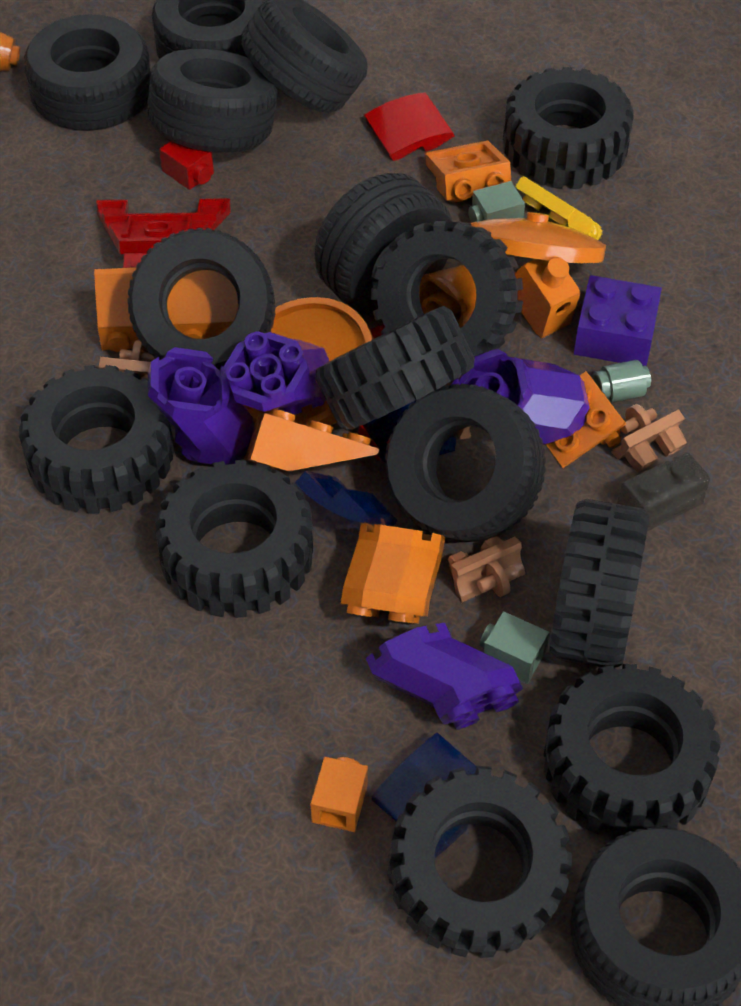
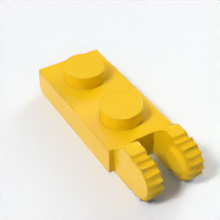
[515,176,603,240]

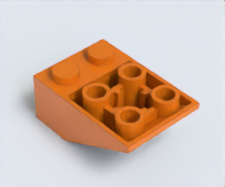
[244,409,379,471]

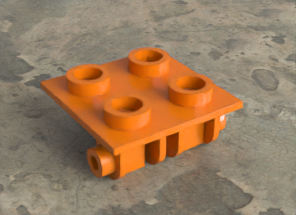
[546,371,626,468]

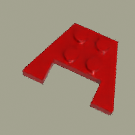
[96,198,231,254]

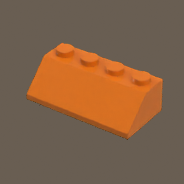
[94,268,238,352]

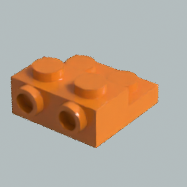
[425,141,511,202]

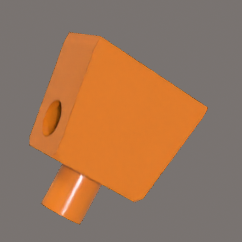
[515,257,580,339]

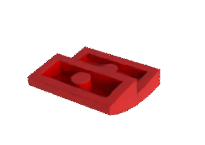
[364,93,455,161]

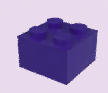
[574,275,662,366]

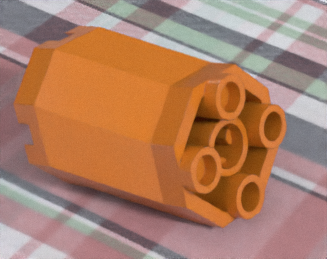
[341,523,445,624]

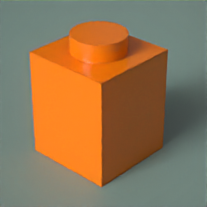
[311,756,368,832]

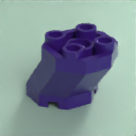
[223,331,330,415]
[148,347,254,465]
[451,349,590,445]
[366,622,523,730]

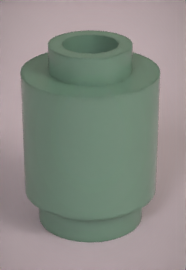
[592,360,651,403]

